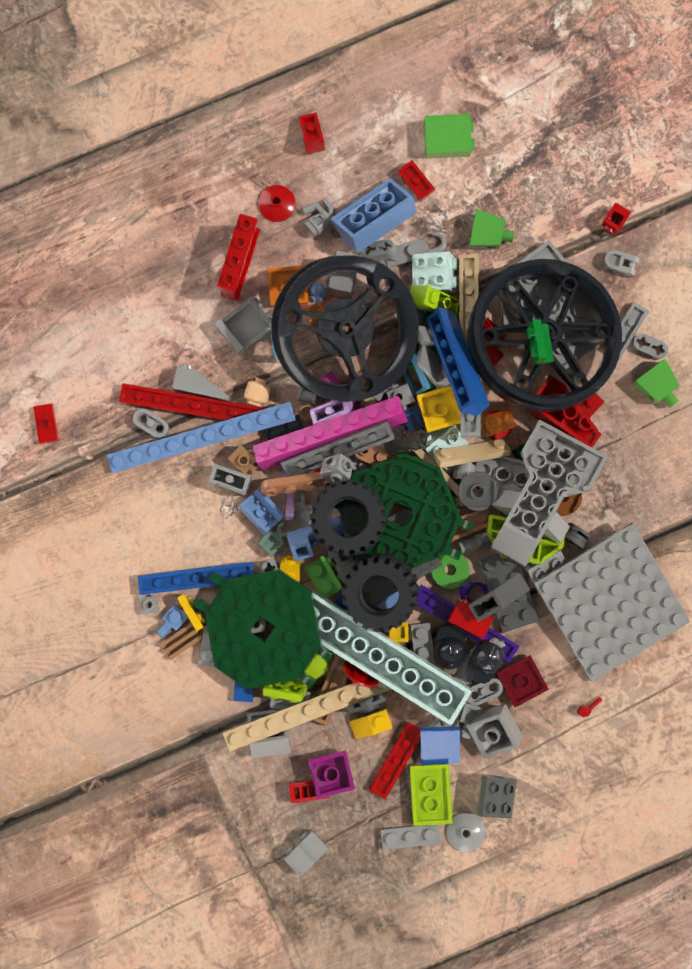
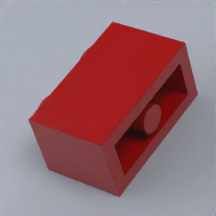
[447,599,494,639]

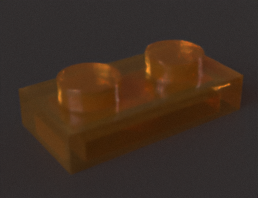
[481,409,517,437]

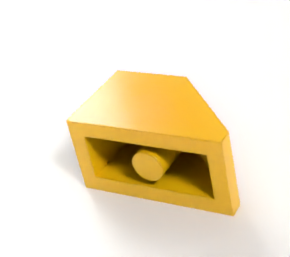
[349,708,393,740]

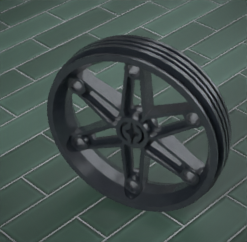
[467,259,622,412]

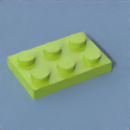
[410,764,453,826]

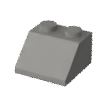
[466,703,523,758]
[247,709,291,759]

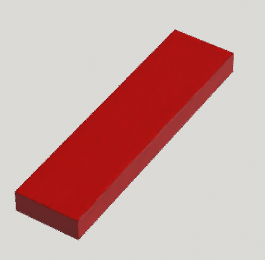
[369,721,421,800]

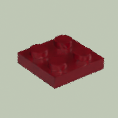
[496,655,549,708]

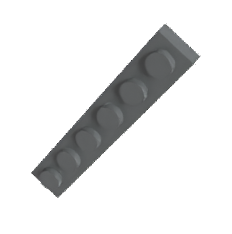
[280,419,395,477]

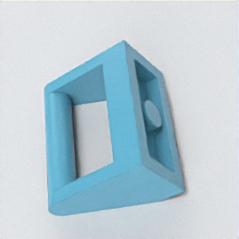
[402,352,437,399]

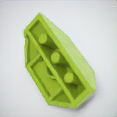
[487,514,565,565]

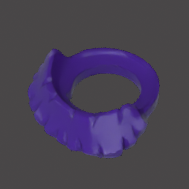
[459,581,488,602]

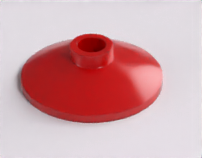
[258,185,296,222]
[343,661,379,687]

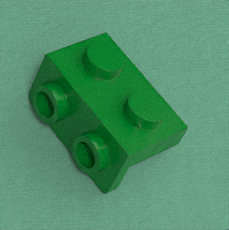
[527,319,554,365]

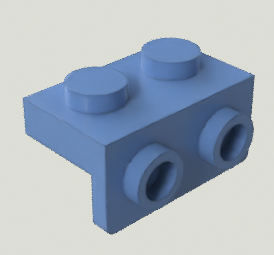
[238,488,285,535]

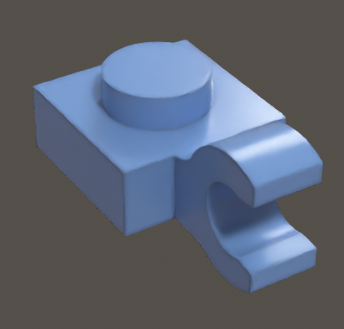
[157,604,188,638]

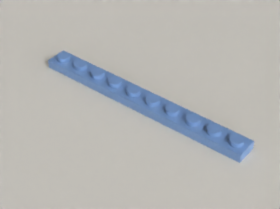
[107,402,296,473]

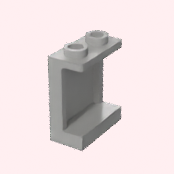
[214,295,272,356]

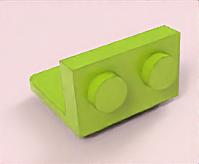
[263,667,309,703]

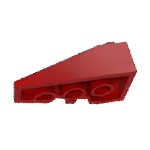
[524,374,602,448]

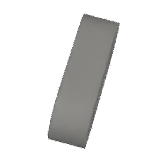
[360,239,397,261]
[632,334,668,360]

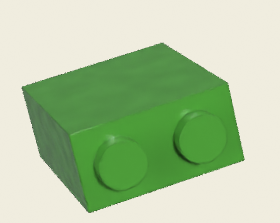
[424,114,475,158]

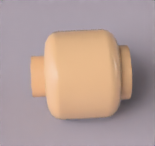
[244,378,271,407]

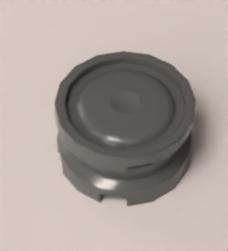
[565,522,591,550]

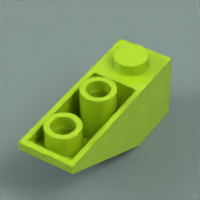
[410,285,460,321]

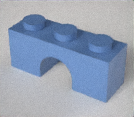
[286,515,348,562]

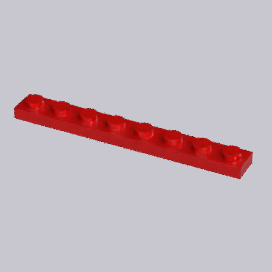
[119,383,267,421]

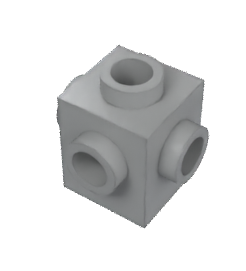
[384,384,415,410]
[320,453,353,485]

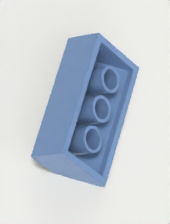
[331,178,416,254]

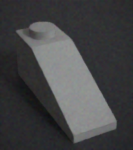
[172,364,231,402]

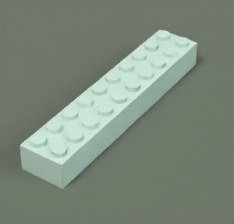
[307,587,473,725]

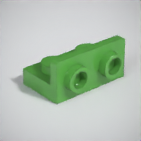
[304,555,344,599]

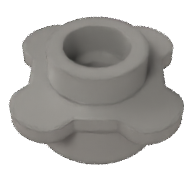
[139,595,159,615]

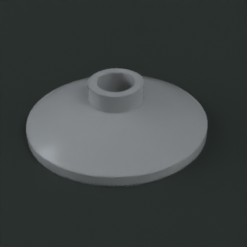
[446,812,485,852]

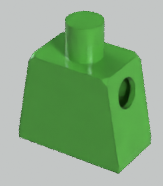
[468,209,514,250]
[632,359,679,408]

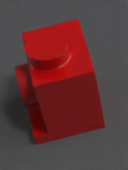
[601,202,631,235]

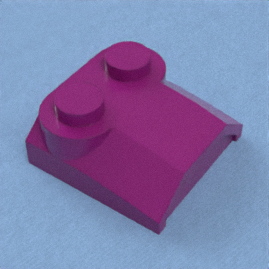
[308,750,355,799]

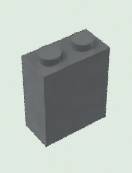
[468,573,530,622]

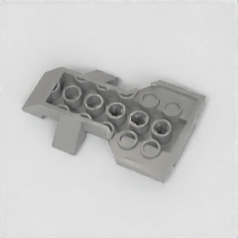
[491,420,608,567]

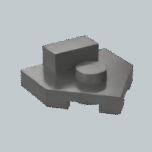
[348,693,386,717]

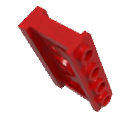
[217,214,261,301]

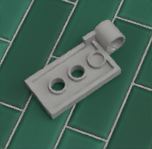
[452,456,529,493]

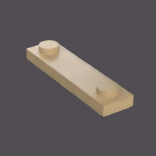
[433,439,511,468]

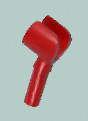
[577,697,603,717]

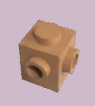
[228,445,258,475]

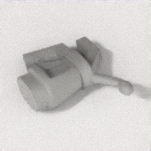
[302,199,334,237]

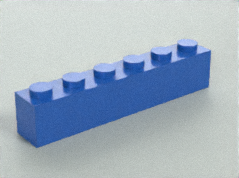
[426,307,490,416]

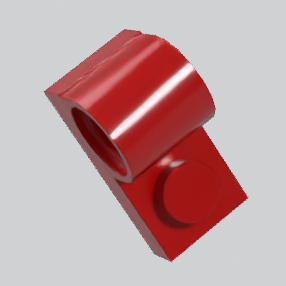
[298,112,325,155]

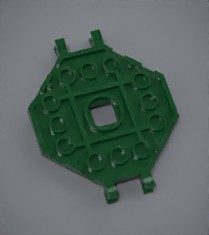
[334,453,474,569]
[192,569,334,689]

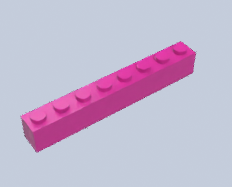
[253,396,408,471]

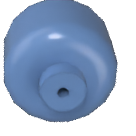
[308,283,328,303]

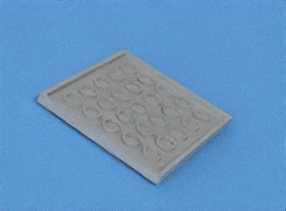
[533,522,690,682]

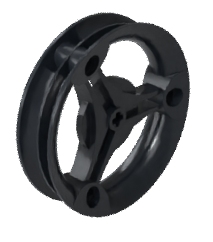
[271,255,419,402]

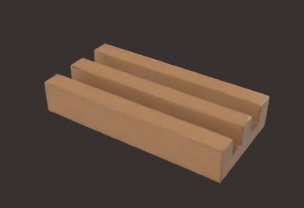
[160,623,202,660]

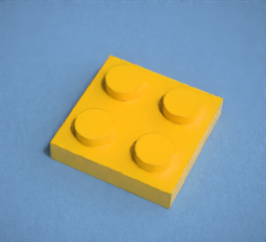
[416,386,461,433]

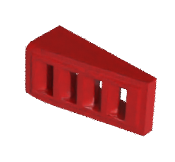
[289,780,330,804]

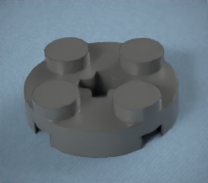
[458,471,498,511]

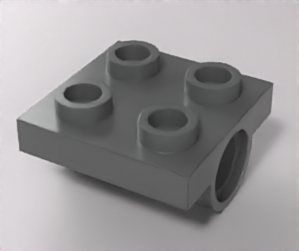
[477,775,517,819]

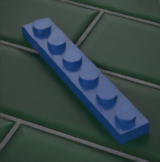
[138,562,254,595]

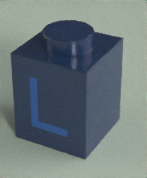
[403,404,426,436]

